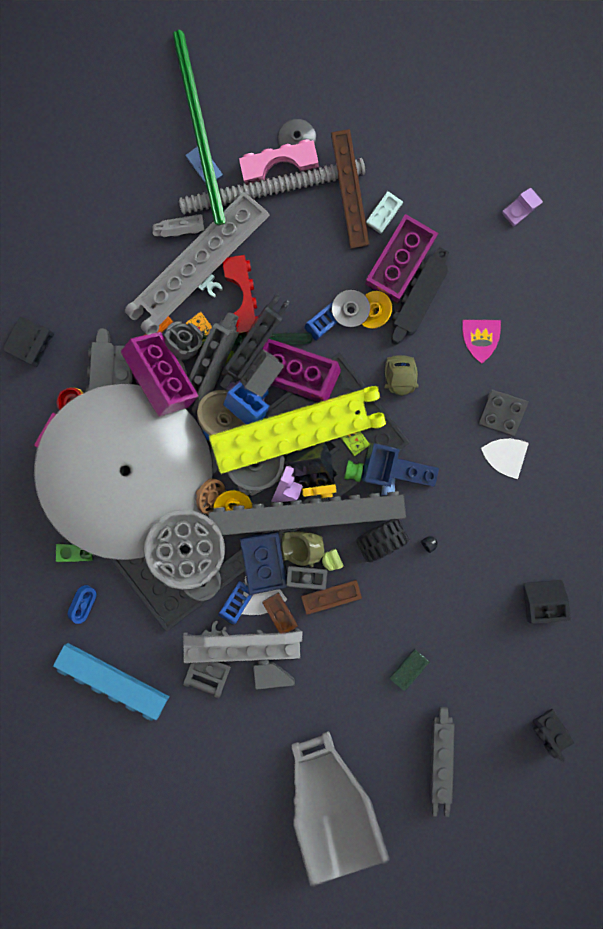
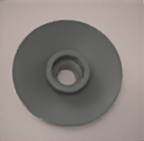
[278,119,316,147]

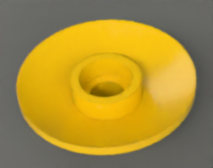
[362,291,392,329]
[214,490,252,511]

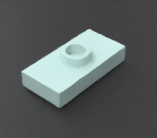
[366,191,403,234]

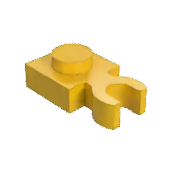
[303,485,336,498]

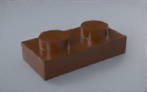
[262,592,298,634]

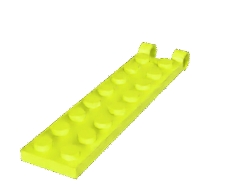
[209,386,386,474]

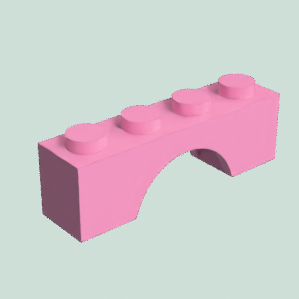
[239,140,319,185]

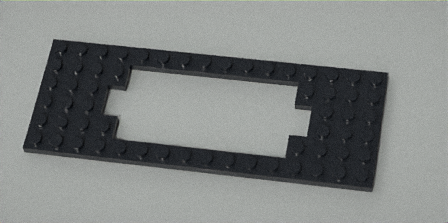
[110,353,410,632]

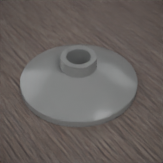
[332,290,370,327]

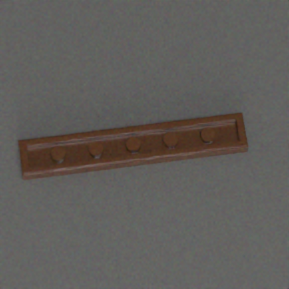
[331,129,369,249]

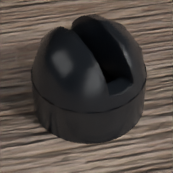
[421,536,438,553]

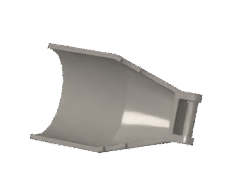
[292,732,389,885]

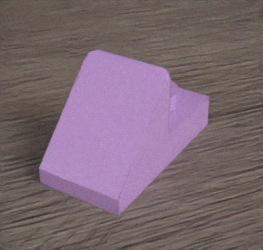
[502,188,543,227]
[272,466,303,503]

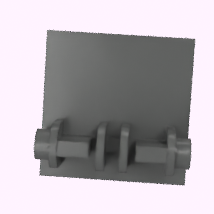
[479,389,529,436]

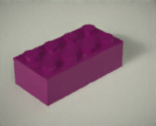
[365,214,438,304]
[121,332,198,417]
[263,339,341,402]

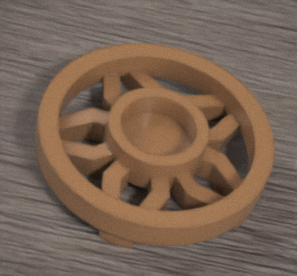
[196,478,226,515]

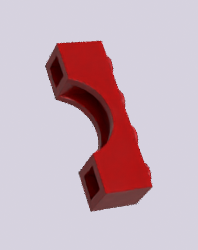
[223,255,258,336]

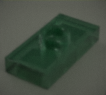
[390,649,430,691]

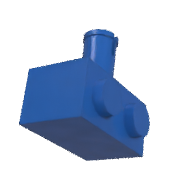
[223,382,270,425]

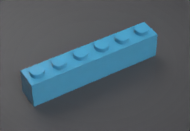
[53,643,170,721]

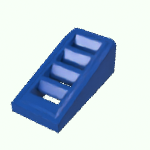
[304,302,338,341]
[218,581,253,625]

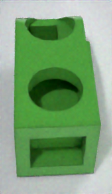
[56,544,93,562]

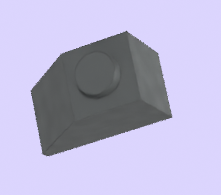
[254,660,295,689]

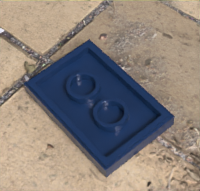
[239,531,287,595]

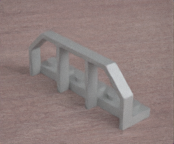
[183,628,302,663]

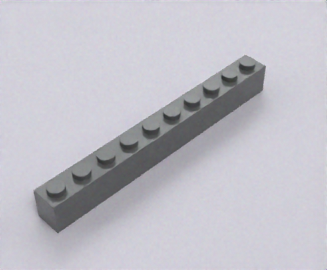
[209,491,406,535]

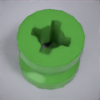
[344,460,363,482]

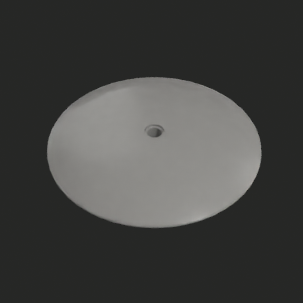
[35,384,212,559]

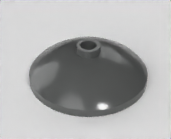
[228,455,284,491]

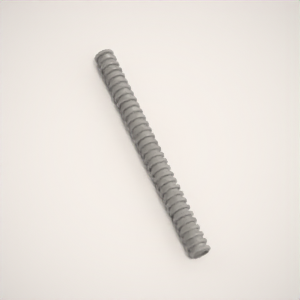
[179,158,365,214]

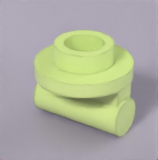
[322,549,344,571]

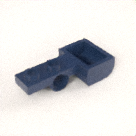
[361,442,439,487]

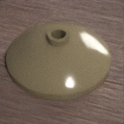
[197,390,246,436]

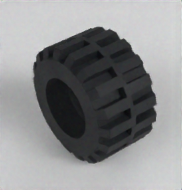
[356,519,409,562]

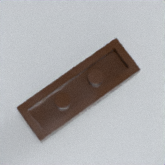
[301,580,362,615]

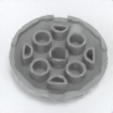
[145,510,224,589]

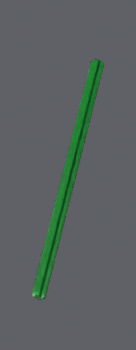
[173,30,226,226]

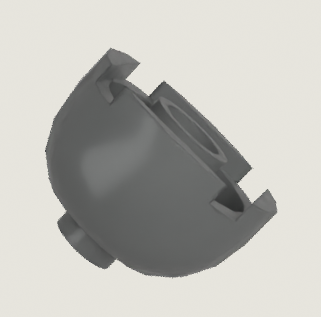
[164,321,203,360]

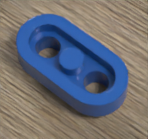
[68,585,96,624]

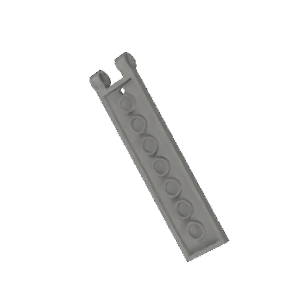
[125,192,270,335]

